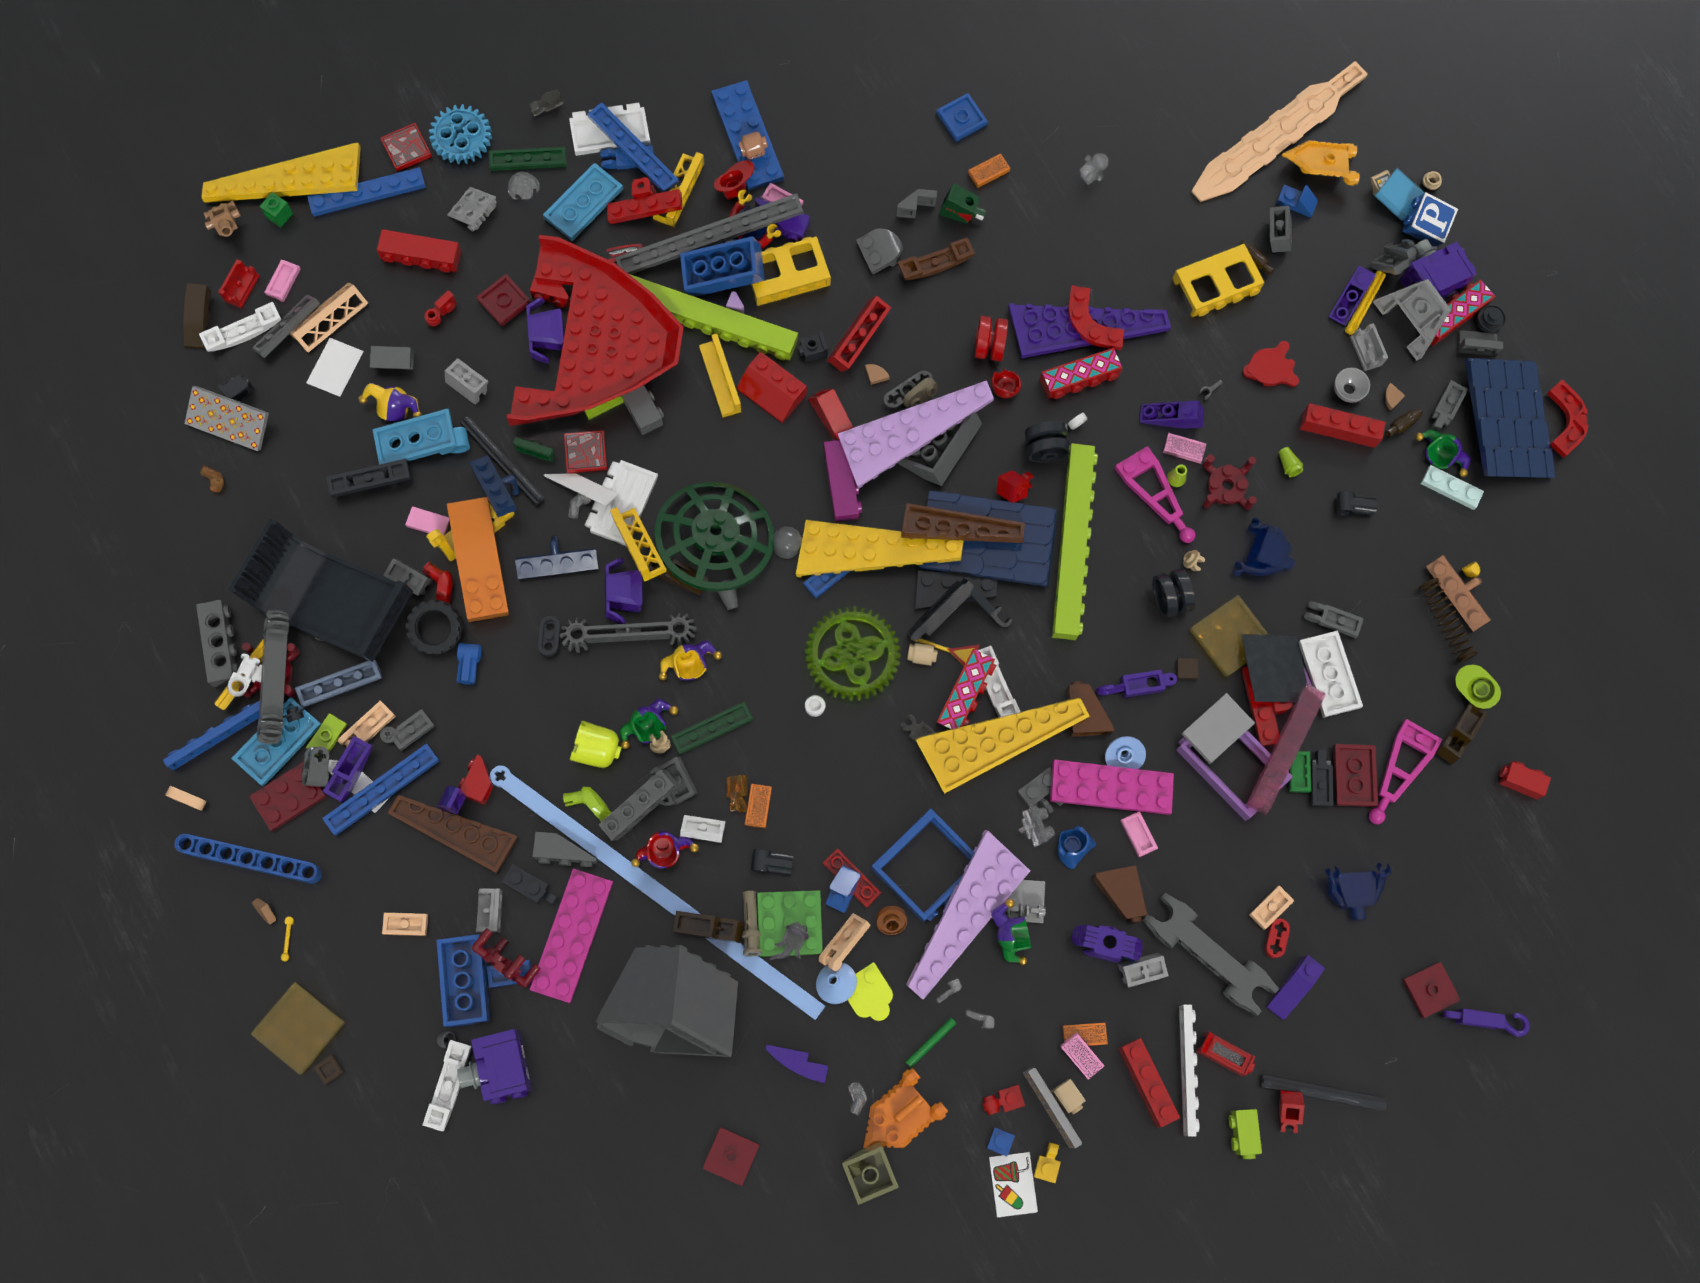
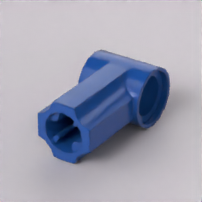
[457,643,481,685]

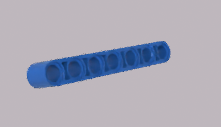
[175,834,322,884]

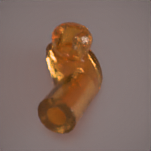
[200,466,224,492]

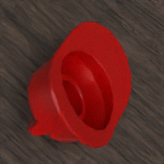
[714,160,754,200]

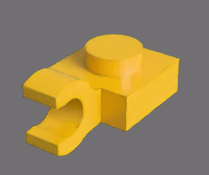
[1033,1142,1061,1183]

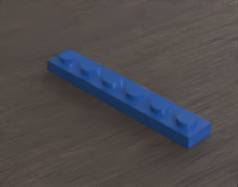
[588,102,679,192]
[307,167,426,217]
[163,699,260,771]
[322,743,439,836]

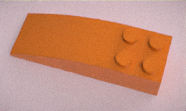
[447,497,509,622]

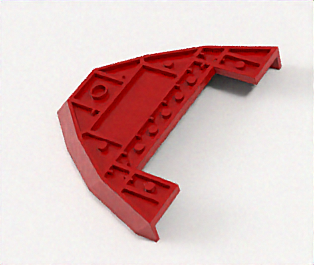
[507,235,684,426]

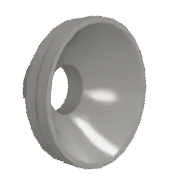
[1334,368,1370,403]

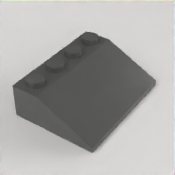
[897,396,982,486]

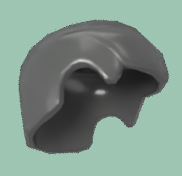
[773,526,802,559]

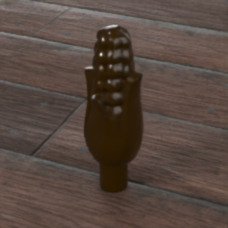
[1239,240,1274,275]
[1385,408,1423,437]

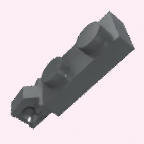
[1431,380,1468,432]

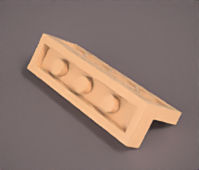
[290,283,368,352]

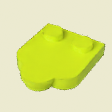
[847,962,893,1021]

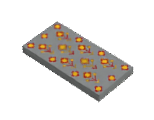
[185,386,269,451]
[1023,1068,1082,1148]

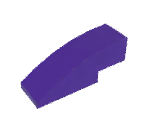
[323,736,373,803]
[437,786,467,815]
[766,1045,828,1083]

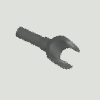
[1199,380,1223,400]

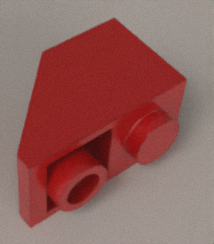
[530,272,570,308]
[458,755,494,805]

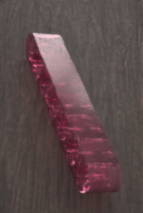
[1247,684,1326,815]

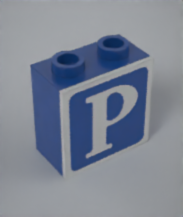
[1402,192,1458,247]

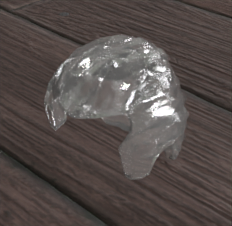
[508,172,539,200]

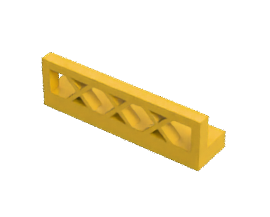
[653,152,704,227]
[699,334,741,418]
[610,507,667,582]

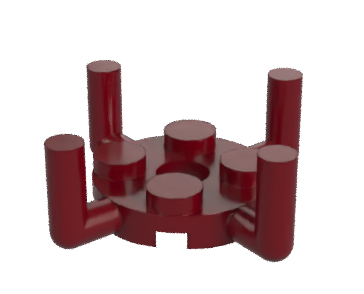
[1202,454,1257,510]
[238,643,300,698]
[472,928,541,987]

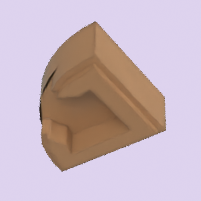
[865,364,889,385]
[1385,383,1405,411]
[251,898,276,924]

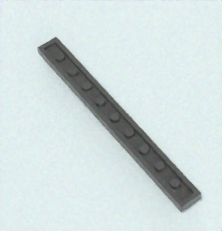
[615,193,804,275]

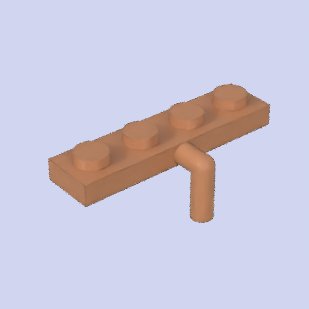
[1426,555,1491,632]

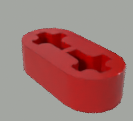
[1264,919,1290,958]

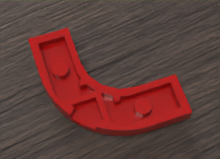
[1068,286,1124,350]
[1547,379,1589,458]

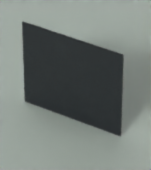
[1241,634,1311,703]

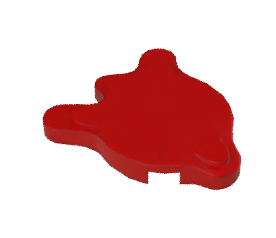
[1243,341,1299,387]

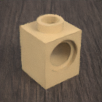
[1051,1079,1086,1114]

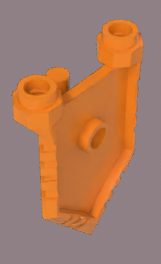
[863,1068,948,1148]

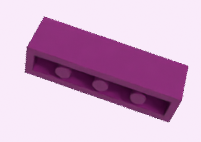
[823,440,862,523]

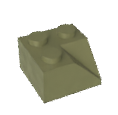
[842,1142,899,1205]

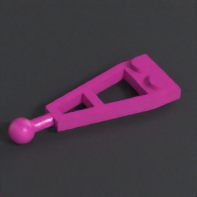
[1115,446,1196,543]
[1369,719,1442,824]

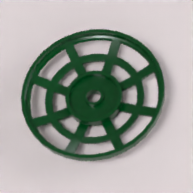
[654,482,774,592]

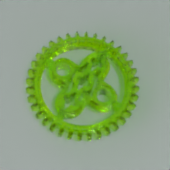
[805,607,901,701]

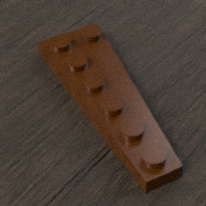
[901,503,1025,543]
[388,795,518,873]

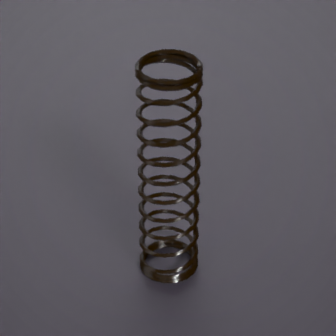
[1419,578,1478,663]

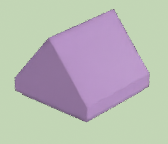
[726,291,744,314]

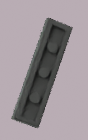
[252,294,320,358]

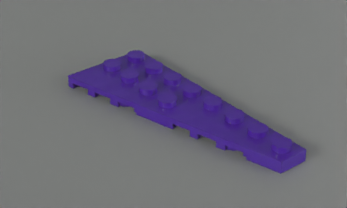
[1008,303,1171,358]

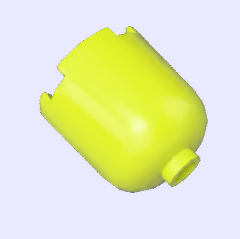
[570,721,622,768]

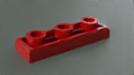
[823,848,881,908]

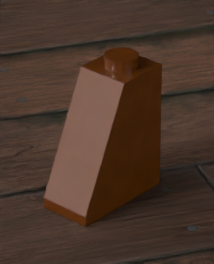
[1066,681,1114,737]
[1092,865,1147,923]

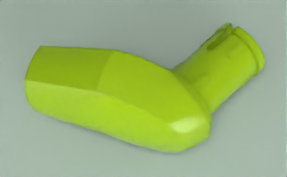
[563,786,611,822]

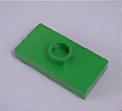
[1288,751,1311,793]

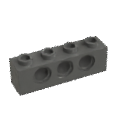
[196,600,239,687]
[599,770,680,841]

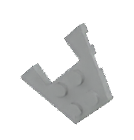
[1373,279,1451,361]

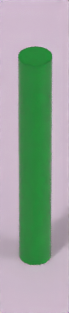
[905,1018,957,1068]

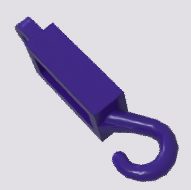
[1096,670,1177,698]
[1443,1009,1530,1037]

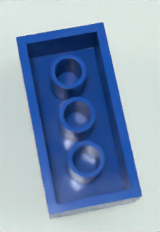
[680,236,765,297]
[437,934,491,1028]

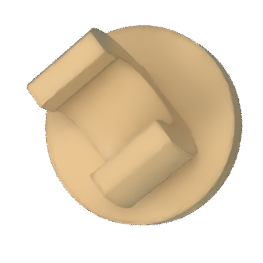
[1183,550,1205,571]
[650,731,671,753]

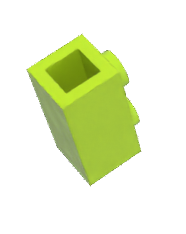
[1229,1109,1262,1159]

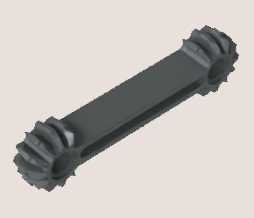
[257,610,289,745]
[560,612,697,653]

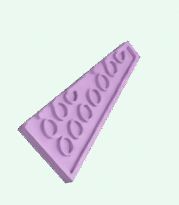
[838,380,994,488]
[906,830,1030,999]

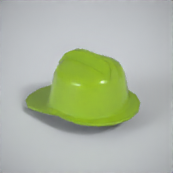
[1455,665,1501,709]

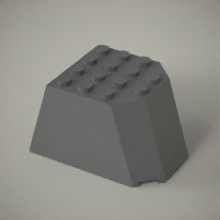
[596,945,738,1057]

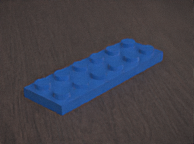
[711,80,784,191]

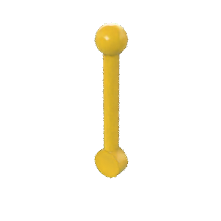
[281,917,294,962]

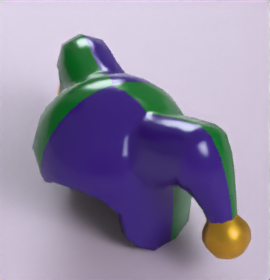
[1415,429,1471,477]
[619,698,678,749]
[991,899,1031,965]

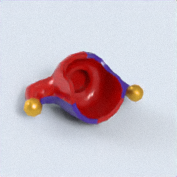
[631,831,699,869]

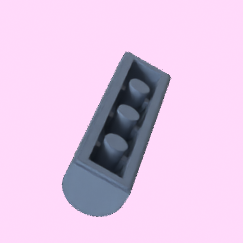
[295,660,382,708]

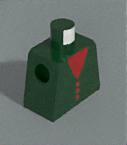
[939,183,986,224]

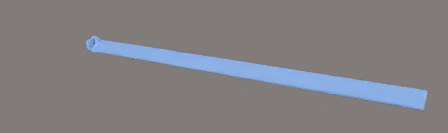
[490,766,825,1020]

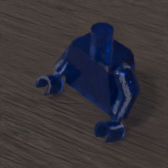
[1233,518,1295,576]
[1325,863,1392,920]

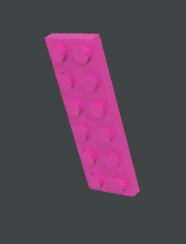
[1050,760,1174,815]
[530,869,613,1004]

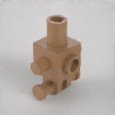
[204,200,241,237]

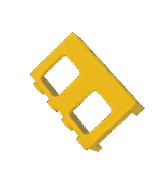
[751,236,831,306]
[1172,244,1265,317]

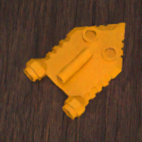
[1282,140,1360,186]

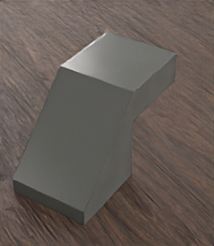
[896,189,937,218]

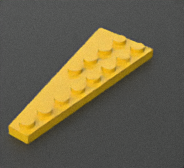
[202,143,361,203]
[796,520,964,577]
[916,697,1089,794]

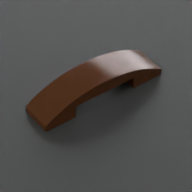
[897,237,975,280]

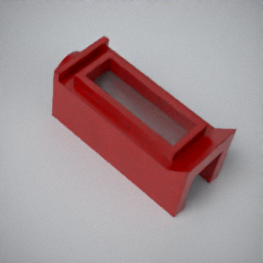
[1196,1032,1255,1076]

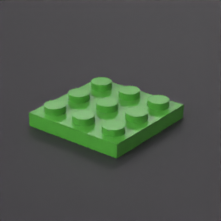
[758,891,823,957]

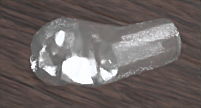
[568,493,591,519]
[848,1082,867,1116]

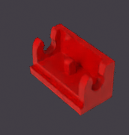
[218,259,260,308]

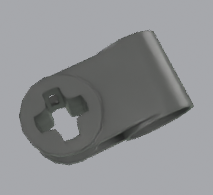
[302,746,330,787]

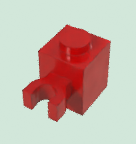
[997,470,1033,503]
[1278,1090,1305,1133]

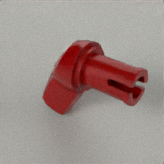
[422,562,453,603]

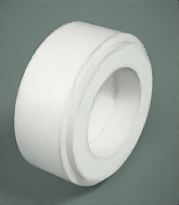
[1068,412,1087,430]
[805,695,825,717]

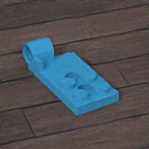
[373,409,470,465]

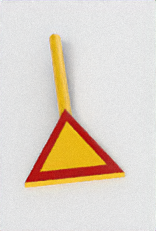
[910,638,980,666]

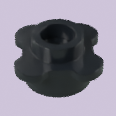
[283,706,304,723]

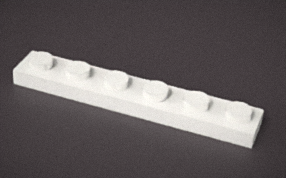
[1179,1005,1199,1136]

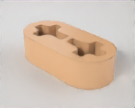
[165,786,207,811]

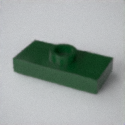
[513,437,555,462]

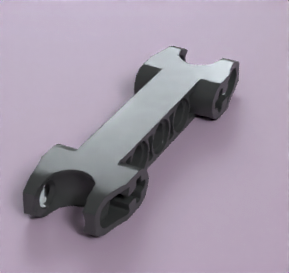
[1143,893,1279,1016]

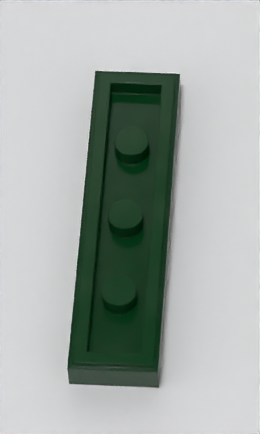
[489,147,567,171]
[670,701,753,755]

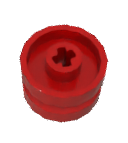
[974,316,1008,362]

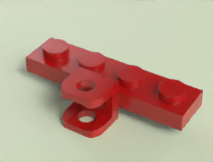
[607,177,682,224]
[1241,667,1293,747]

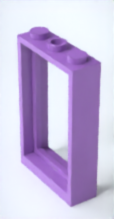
[1176,731,1293,821]

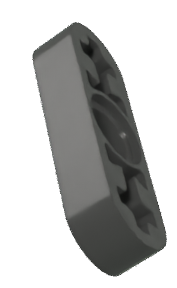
[883,371,933,411]

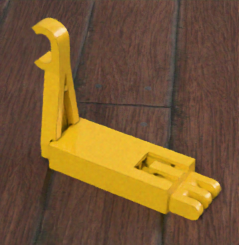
[426,502,515,562]

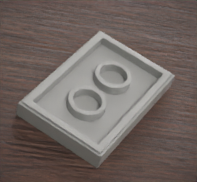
[1182,693,1255,764]

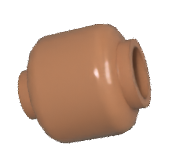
[739,132,768,160]

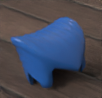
[1057,826,1096,869]

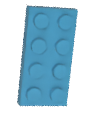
[543,163,623,241]
[231,697,322,787]

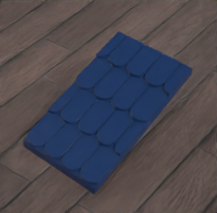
[1465,358,1555,478]
[919,491,1058,587]

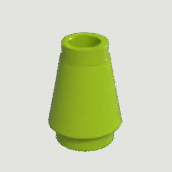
[1278,447,1303,477]
[1167,465,1187,487]

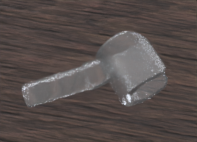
[936,979,962,1004]
[966,1010,994,1029]

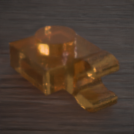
[727,775,747,812]

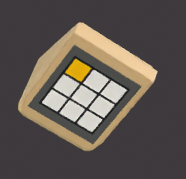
[1371,170,1390,195]

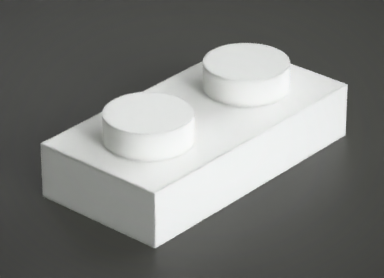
[680,815,725,842]

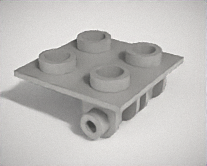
[447,187,497,232]
[1003,880,1046,923]

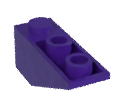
[1328,266,1376,326]
[1140,400,1204,429]

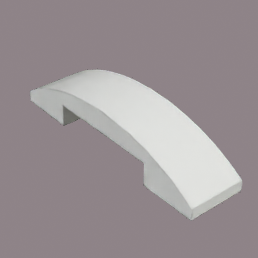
[199,302,282,352]
[978,646,1020,717]
[423,1040,471,1131]

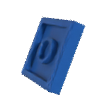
[936,93,988,142]

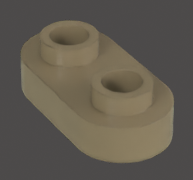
[903,378,938,409]

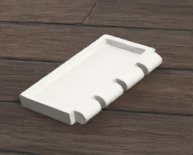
[569,103,650,156]
[585,460,658,546]

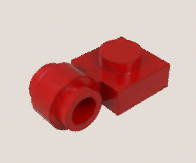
[424,290,457,326]
[982,1085,1025,1115]

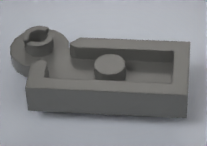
[380,709,435,751]

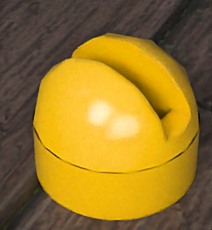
[1462,561,1480,578]

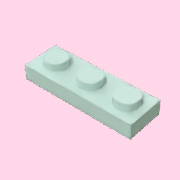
[1421,465,1484,510]

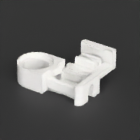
[227,654,262,696]

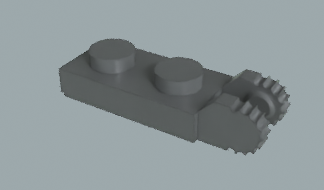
[1304,601,1364,638]

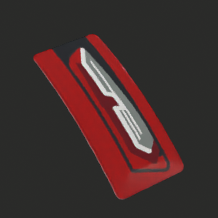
[606,244,643,262]

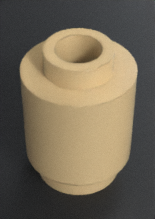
[907,643,938,666]

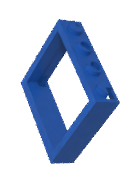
[871,809,974,922]

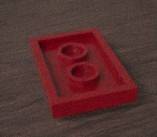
[1333,744,1378,807]
[249,762,327,832]

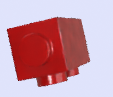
[1499,761,1551,799]

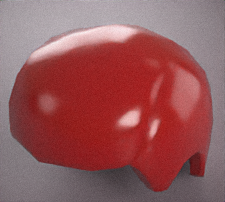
[991,369,1022,398]

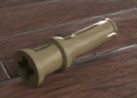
[742,891,762,957]

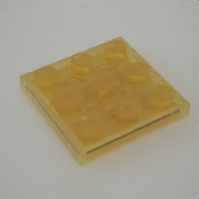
[1190,595,1269,677]
[251,982,345,1075]

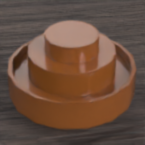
[876,906,907,935]

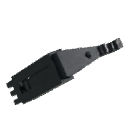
[907,578,1013,641]

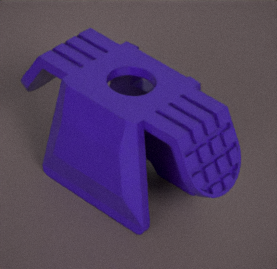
[526,298,564,364]
[605,558,642,624]
[1072,925,1142,963]

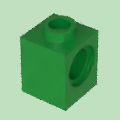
[260,192,293,227]

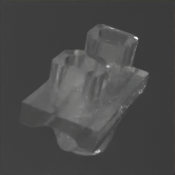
[1080,153,1109,185]
[1019,805,1055,847]

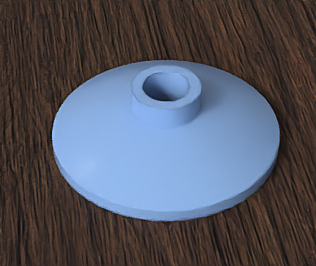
[1105,736,1146,769]
[816,963,857,1004]

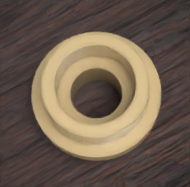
[1422,171,1442,190]

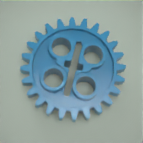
[429,104,492,164]

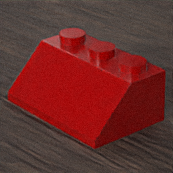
[736,352,807,423]

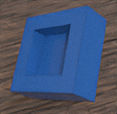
[987,1128,1015,1157]

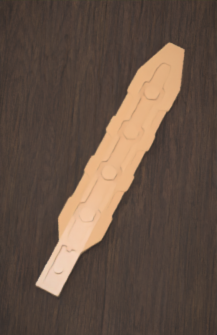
[1191,61,1368,202]

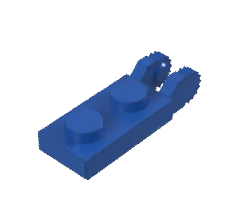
[600,145,654,170]

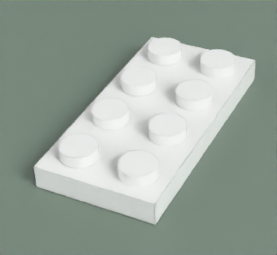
[1298,631,1363,718]

